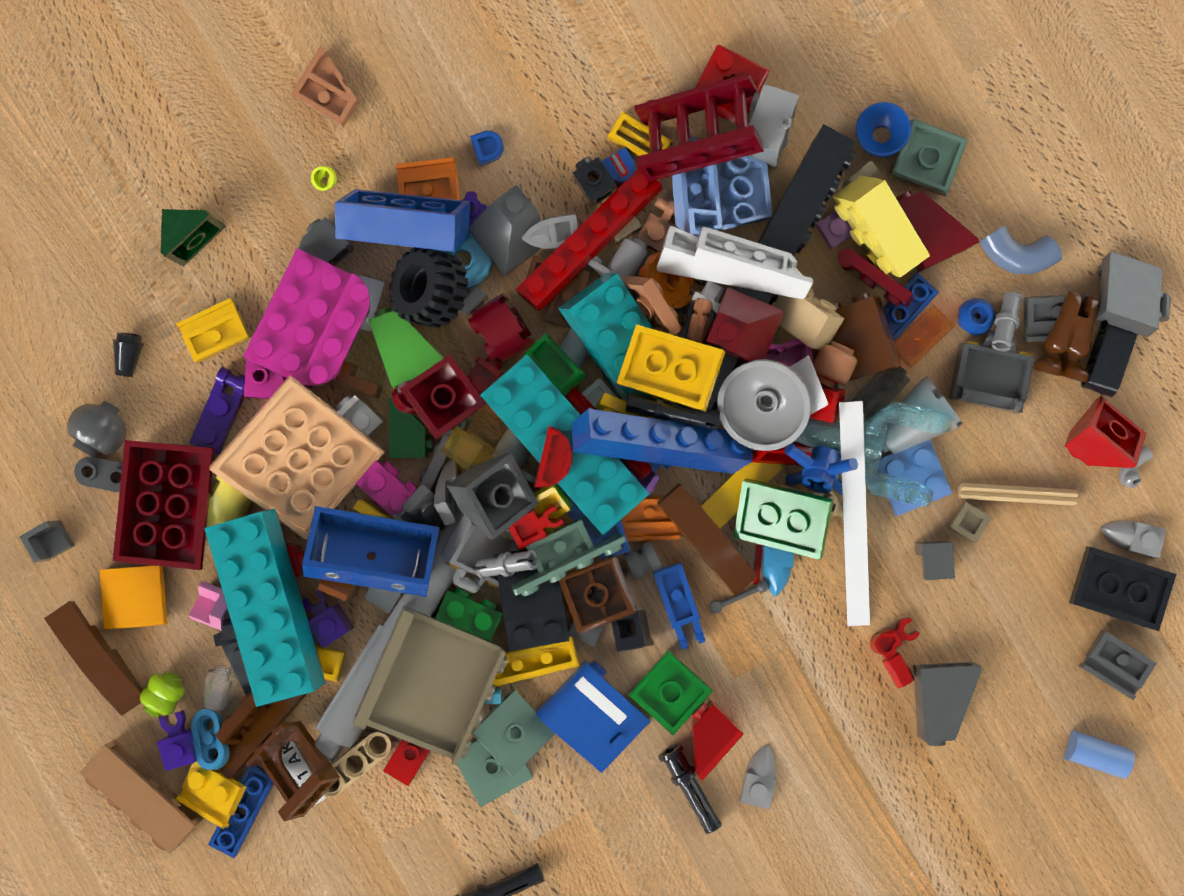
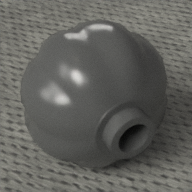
[67,401,126,457]

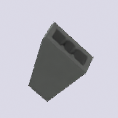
[913,662,981,746]

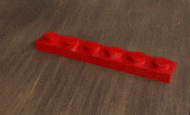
[516,169,663,311]

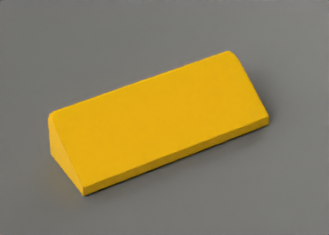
[492,636,580,687]

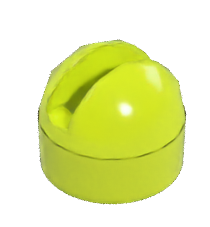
[311,166,337,191]

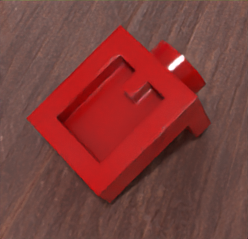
[467,356,504,403]

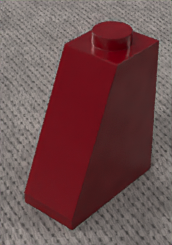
[895,190,980,273]

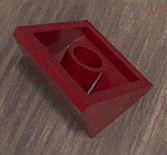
[400,354,486,439]

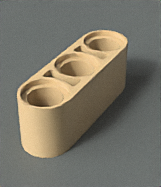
[323,729,396,798]

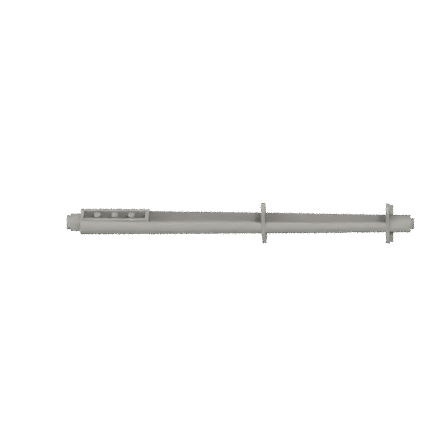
[315,237,650,764]

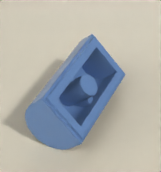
[1063,730,1135,779]

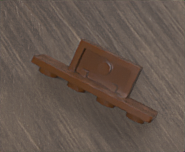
[213,692,307,779]

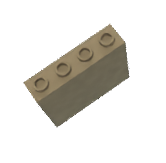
[353,605,508,765]

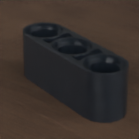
[1081,320,1138,397]

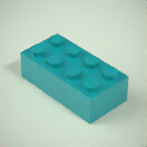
[558,273,653,401]

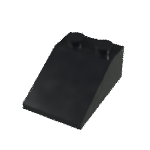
[494,549,570,651]

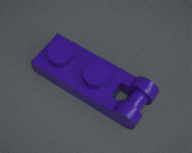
[189,367,245,455]

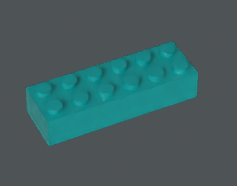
[480,355,649,535]
[205,508,326,707]

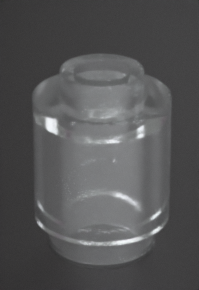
[202,664,237,711]

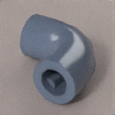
[979,226,1062,274]

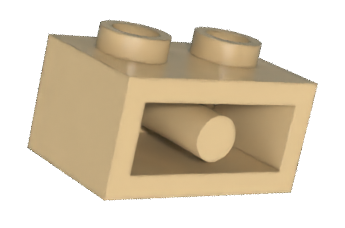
[773,289,845,349]

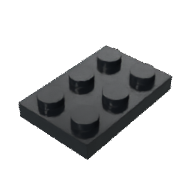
[1069,546,1176,631]

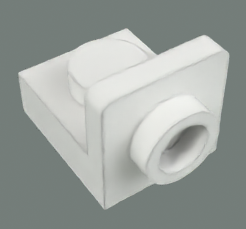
[336,395,384,437]

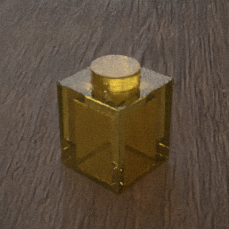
[441,426,496,470]

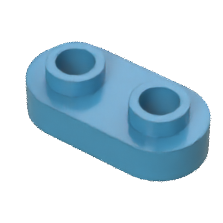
[191,709,230,770]

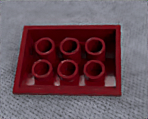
[113,440,215,570]

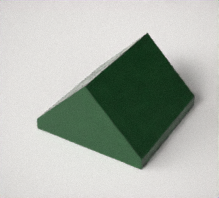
[160,209,226,267]

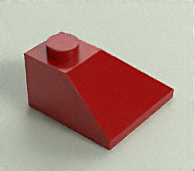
[1064,396,1146,468]
[691,699,744,781]

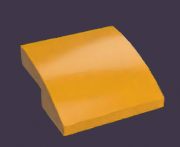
[99,565,168,629]

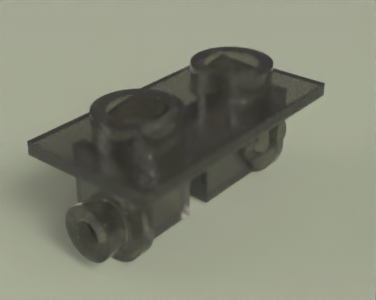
[851,366,910,424]

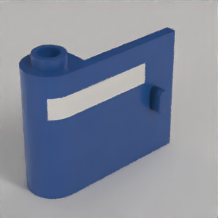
[536,660,651,773]

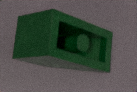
[389,398,434,459]

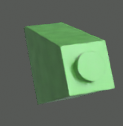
[368,308,443,389]

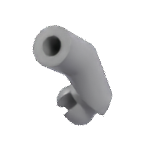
[1118,446,1153,488]

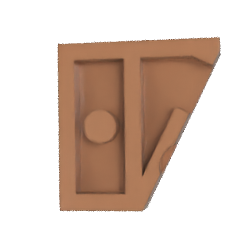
[291,46,359,128]

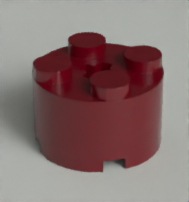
[468,293,535,363]

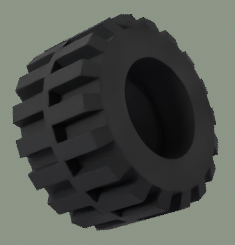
[389,247,468,328]

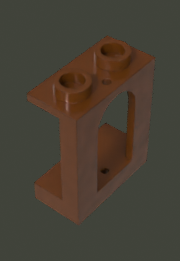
[246,721,340,822]

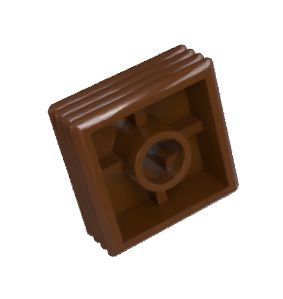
[559,556,637,634]

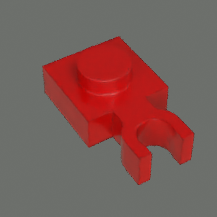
[508,503,564,549]

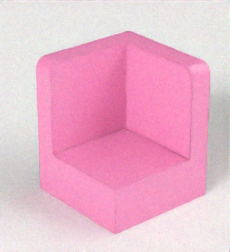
[189,581,230,631]

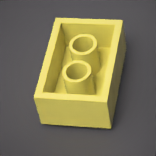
[832,175,930,278]

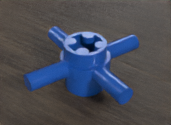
[784,443,858,496]

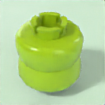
[140,671,185,717]

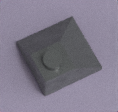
[469,185,541,276]
[447,453,539,540]

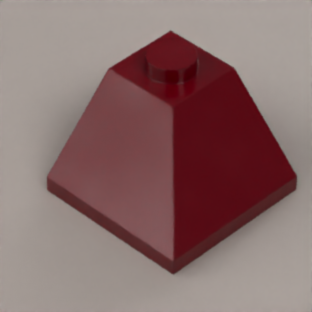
[704,287,784,362]

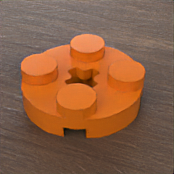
[639,250,694,310]

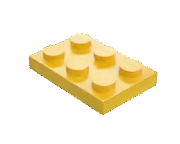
[617,324,725,412]

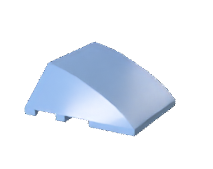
[672,135,773,236]

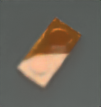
[894,305,955,368]

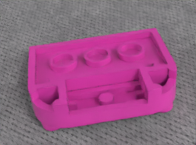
[243,248,370,388]

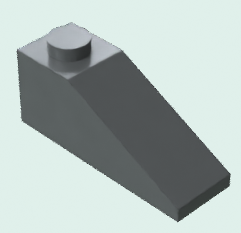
[298,217,354,266]

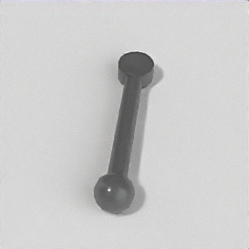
[710,581,768,613]

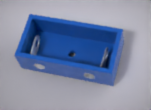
[302,506,439,597]

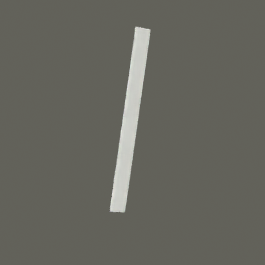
[839,401,870,626]

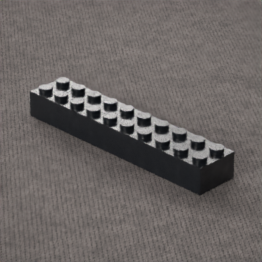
[703,124,856,410]

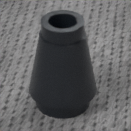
[113,332,144,377]

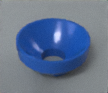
[855,102,911,158]

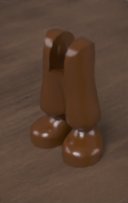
[1032,291,1099,382]

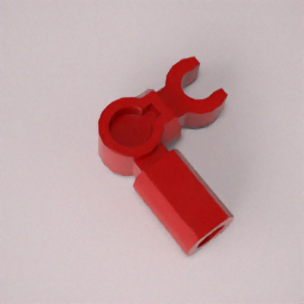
[870,617,920,688]

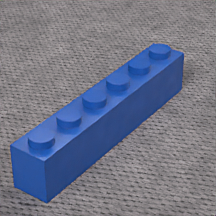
[572,408,753,474]

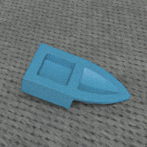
[762,545,794,596]

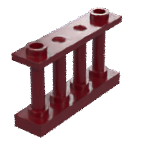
[634,73,764,182]

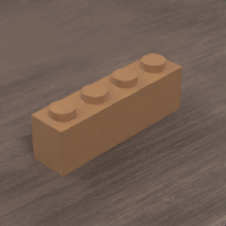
[80,739,203,854]

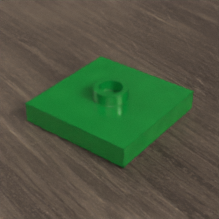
[628,650,713,735]

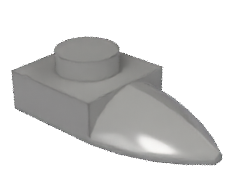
[522,214,578,249]
[1100,521,1166,558]
[739,745,776,809]

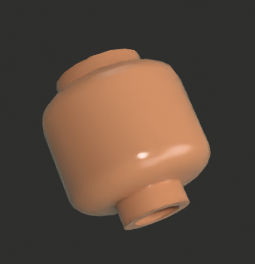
[813,341,857,388]

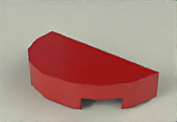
[534,426,573,487]

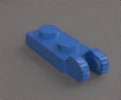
[652,562,706,650]

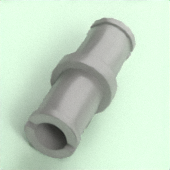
[991,292,1023,352]
[476,550,538,578]

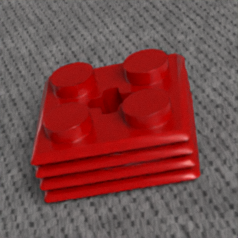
[695,45,770,124]

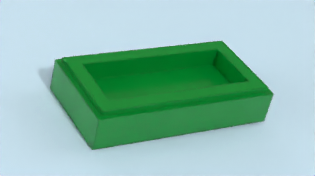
[524,333,586,397]

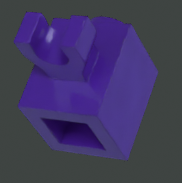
[302,590,355,648]
[157,710,197,771]

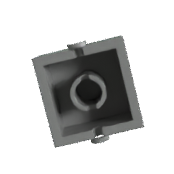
[748,84,799,169]

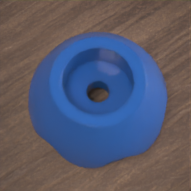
[958,298,995,335]

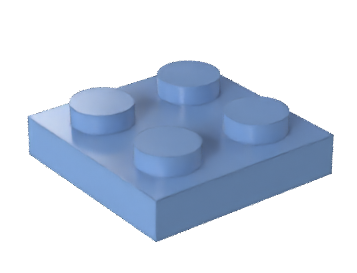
[873,440,953,516]

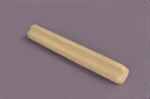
[958,483,1078,506]

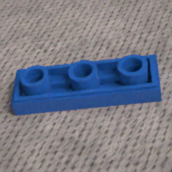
[883,272,939,341]
[208,765,274,858]

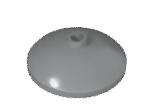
[717,359,811,451]

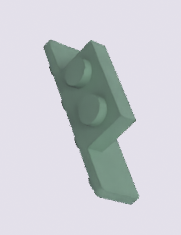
[511,518,626,596]

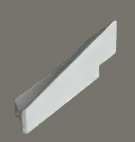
[657,226,813,299]

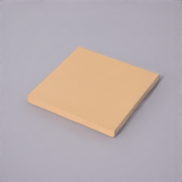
[209,375,385,541]

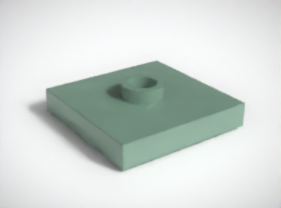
[890,118,968,197]
[471,690,555,777]
[457,739,533,807]

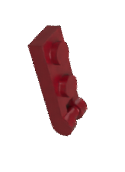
[837,248,915,307]

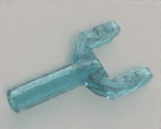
[793,402,954,506]

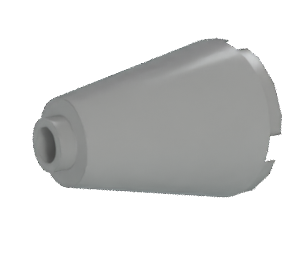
[875,376,963,454]

